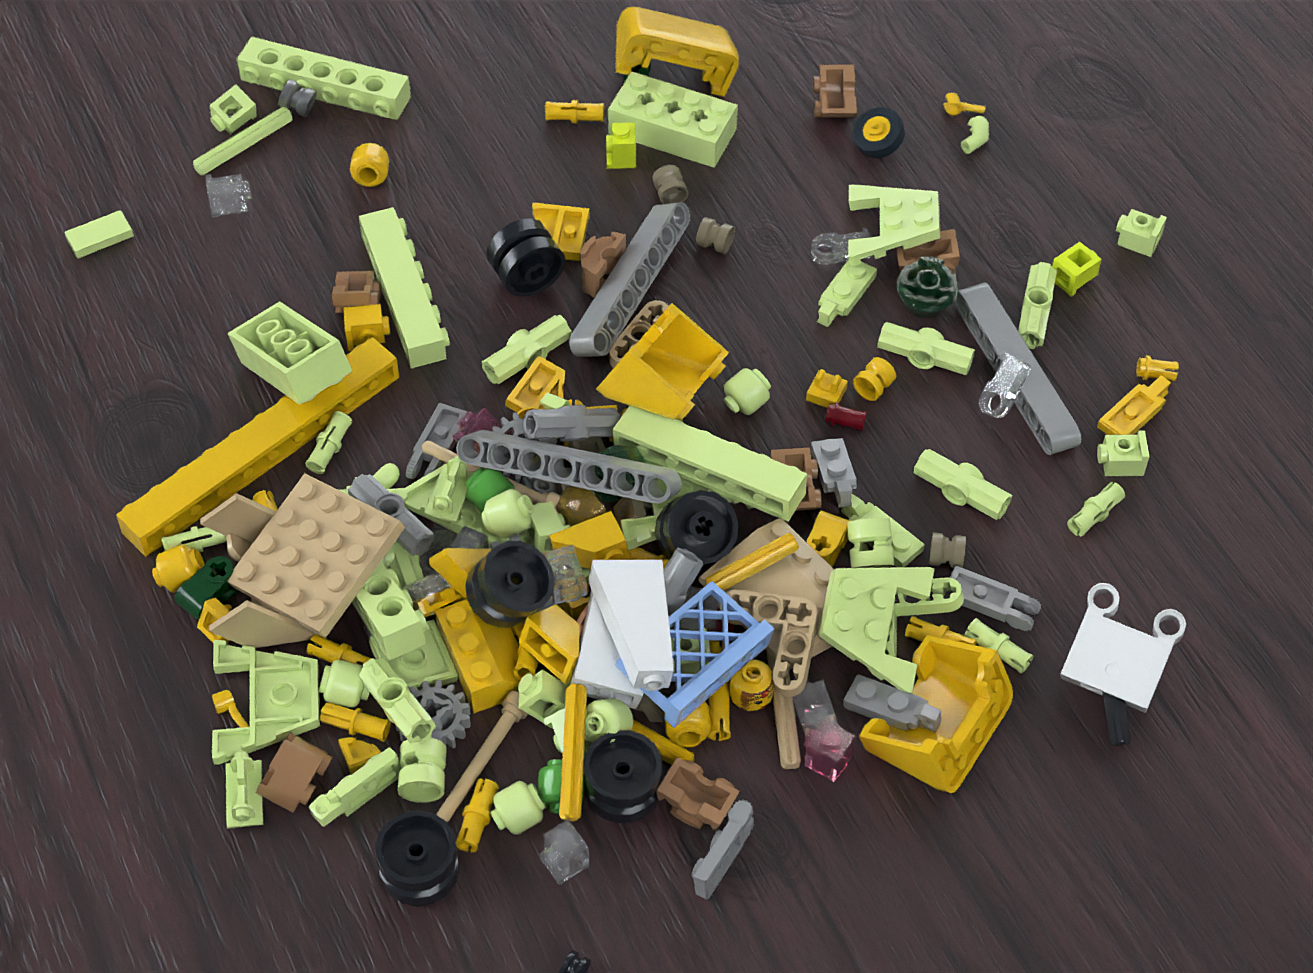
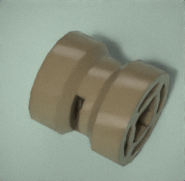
[652,165,688,204]
[696,217,735,254]
[929,532,966,568]

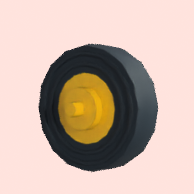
[852,107,905,158]

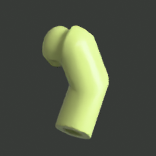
[961,116,989,154]
[355,463,400,489]

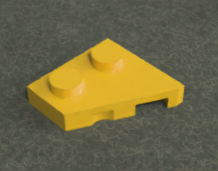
[532,203,590,261]
[505,356,565,412]
[412,584,467,618]

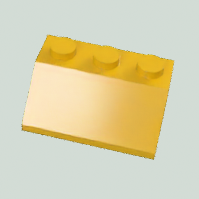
[435,599,520,713]

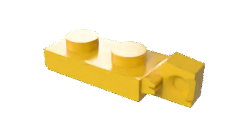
[1097,376,1171,435]

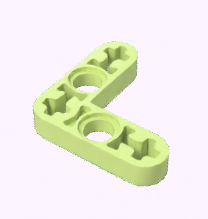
[867,578,964,672]

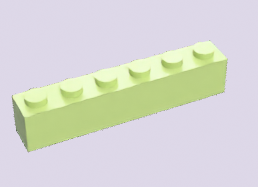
[359,207,450,368]
[613,406,807,521]

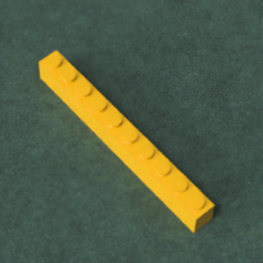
[116,337,399,557]

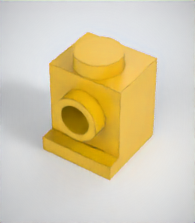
[343,304,390,351]

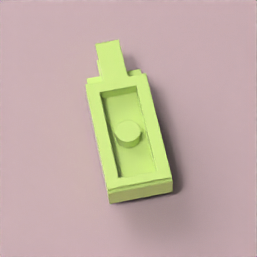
[817,260,877,327]
[841,494,925,568]
[308,747,401,827]

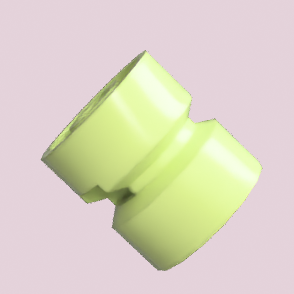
[847,518,894,568]
[398,738,446,803]

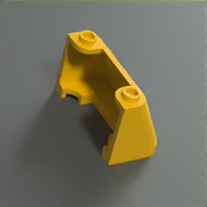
[616,7,739,97]
[596,303,729,420]
[859,635,1013,793]

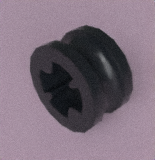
[559,950,591,973]

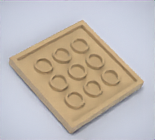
[227,474,405,638]

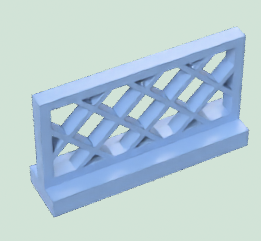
[615,581,775,728]

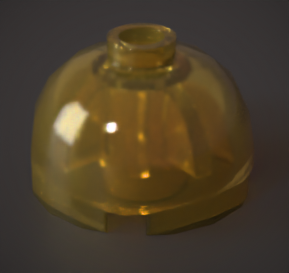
[557,485,607,527]

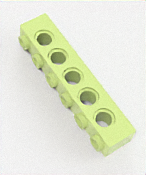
[237,37,411,120]
[352,558,428,661]

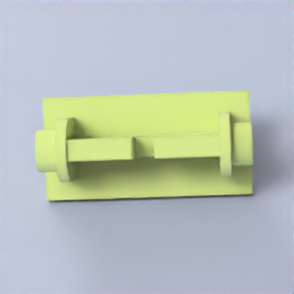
[424,456,473,523]
[226,751,263,829]

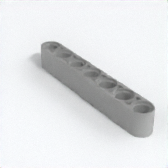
[569,202,690,357]
[954,282,1081,455]
[456,430,682,503]

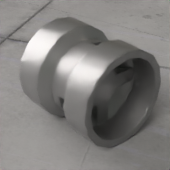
[278,79,317,117]

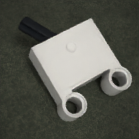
[1061,583,1186,746]

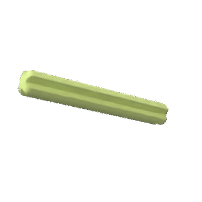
[193,107,292,175]

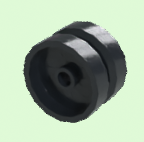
[487,218,565,297]
[655,490,739,565]
[465,541,555,628]
[584,730,662,823]
[375,810,459,906]

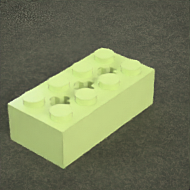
[608,71,738,168]
[228,301,352,405]

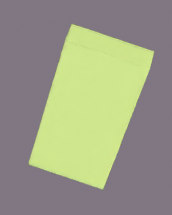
[64,210,134,259]

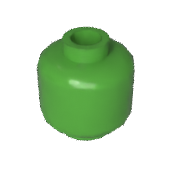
[465,467,515,512]
[537,759,584,814]

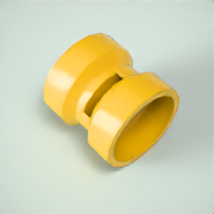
[853,357,896,401]

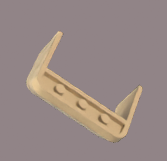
[200,493,317,648]

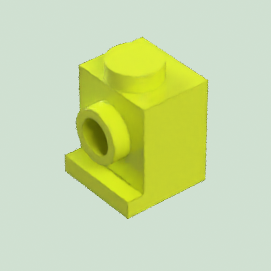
[606,122,636,169]
[1052,242,1102,297]

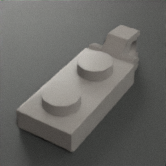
[811,438,857,507]
[843,674,941,732]

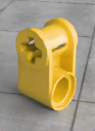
[806,510,849,567]

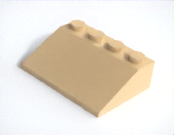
[698,518,834,669]

